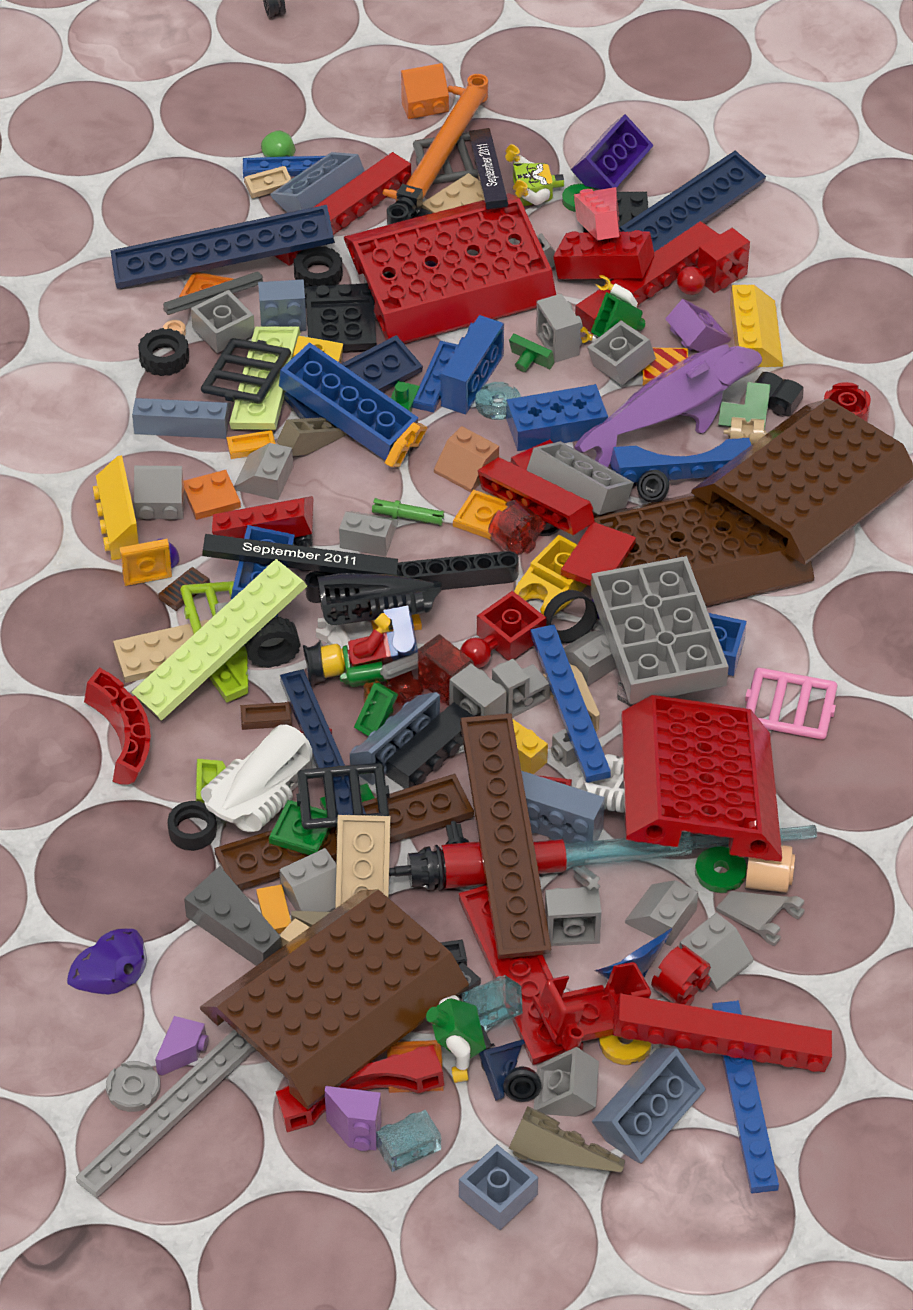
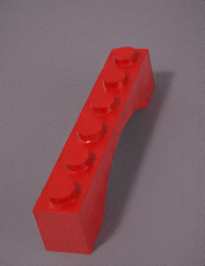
[275,1045,444,1133]

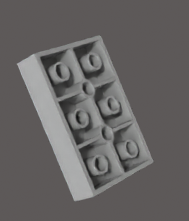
[591,556,729,704]

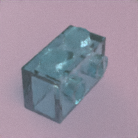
[462,975,523,1029]
[376,1110,441,1172]

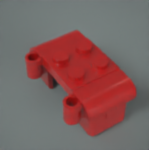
[532,962,651,1051]

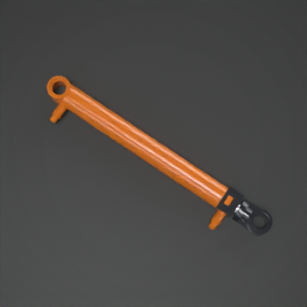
[383,74,488,225]

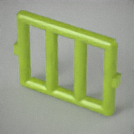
[180,581,234,634]

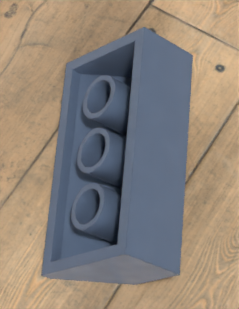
[270,152,365,213]
[132,398,231,439]
[350,692,440,785]
[592,1048,706,1163]

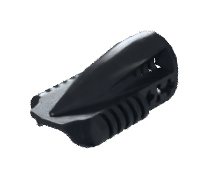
[317,573,442,625]

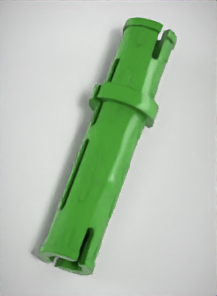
[372,498,445,526]

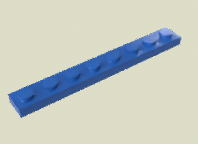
[531,625,611,783]
[712,1000,779,1193]

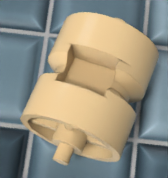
[723,417,767,445]

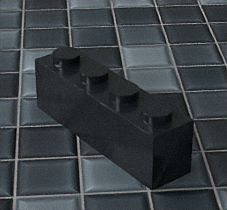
[386,702,475,789]

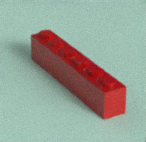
[477,457,595,535]

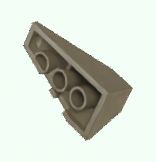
[508,1106,625,1172]

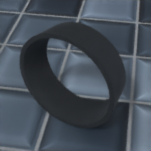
[544,590,597,643]

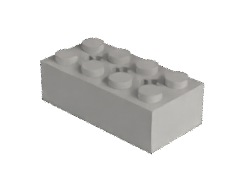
[527,441,634,515]

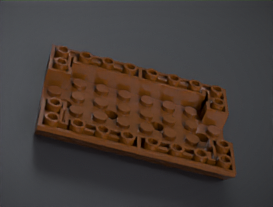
[587,493,815,606]

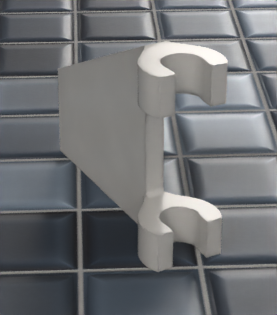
[716,891,805,946]

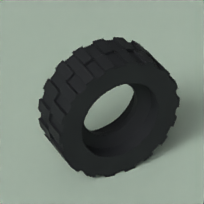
[294,246,343,287]
[138,328,189,376]
[245,617,301,668]

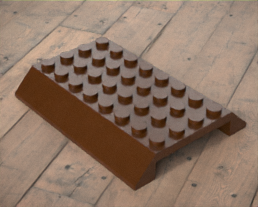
[691,398,913,565]
[200,889,469,1110]

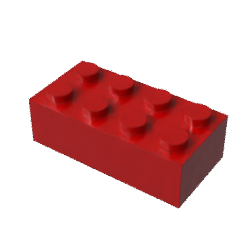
[553,230,655,279]

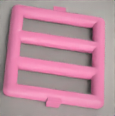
[745,667,838,740]

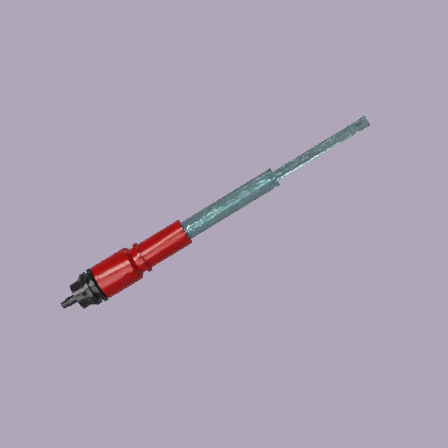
[389,821,817,890]

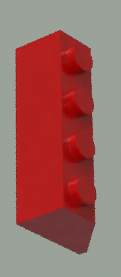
[212,496,314,539]

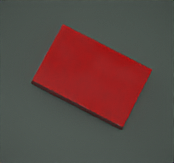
[561,522,636,586]

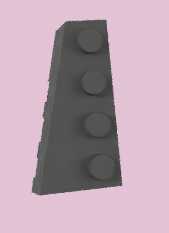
[184,866,282,966]

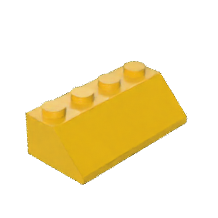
[730,285,783,367]
[93,455,139,560]

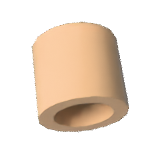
[745,845,795,893]

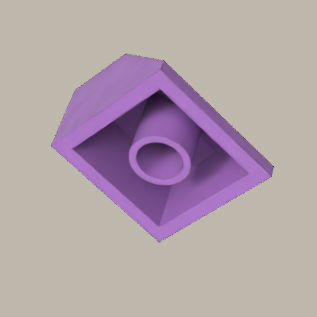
[665,299,731,352]
[325,1086,382,1151]

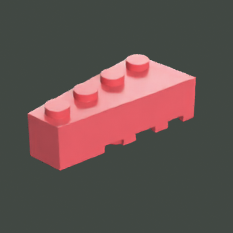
[574,187,619,240]

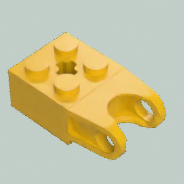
[514,535,587,615]

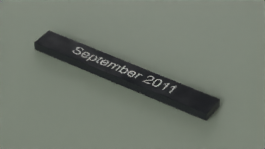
[469,128,508,210]
[202,534,398,575]

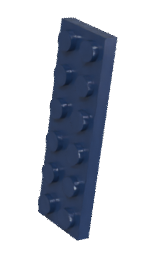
[284,335,423,419]

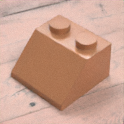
[434,426,499,492]

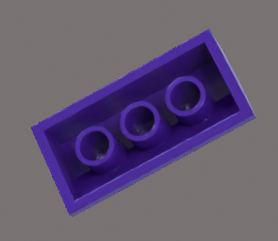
[571,114,654,189]

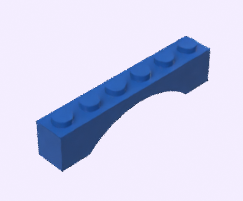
[610,438,751,483]

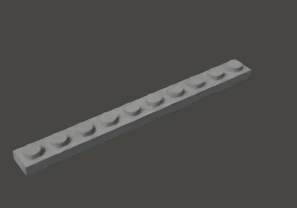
[76,1030,255,1198]

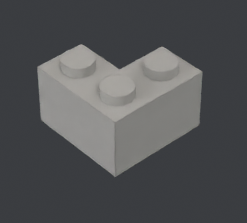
[492,659,550,718]

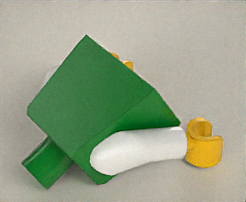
[580,275,645,343]
[426,995,486,1083]

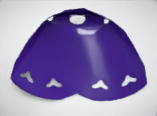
[67,929,147,995]

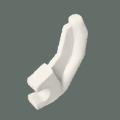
[316,618,350,650]

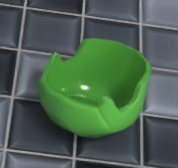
[261,130,296,157]

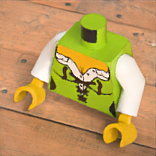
[505,144,564,206]

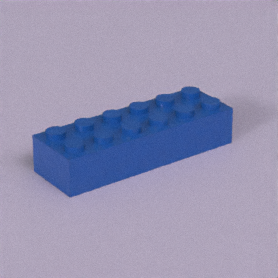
[279,342,419,461]

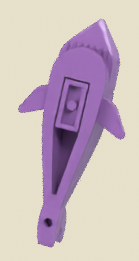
[574,344,762,468]

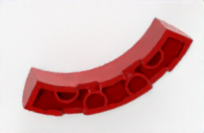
[84,667,151,785]

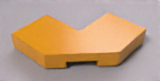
[384,422,428,467]

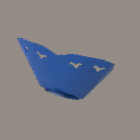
[594,928,672,980]

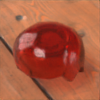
[386,671,424,706]

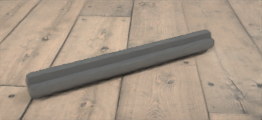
[163,271,263,315]

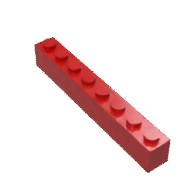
[275,152,411,266]
[575,221,720,335]
[613,993,832,1072]

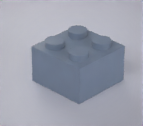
[258,280,306,331]
[459,1144,538,1230]

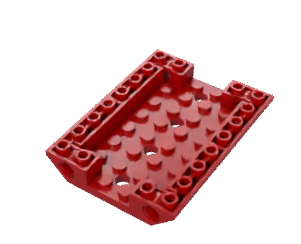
[344,193,556,344]
[621,695,782,862]

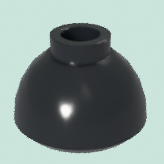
[637,470,670,503]
[503,1066,542,1102]

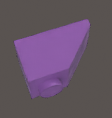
[155,1016,209,1076]

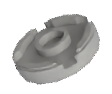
[106,1061,160,1112]

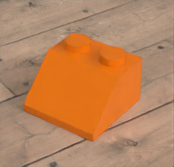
[401,63,449,119]

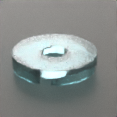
[475,382,521,420]

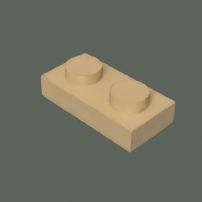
[244,166,291,198]

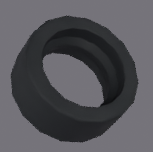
[167,801,217,851]

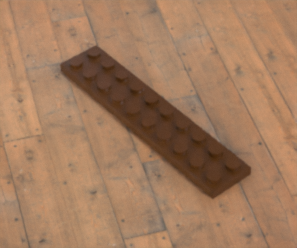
[460,713,552,959]
[214,774,474,890]

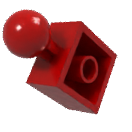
[677,227,750,295]
[460,590,546,669]

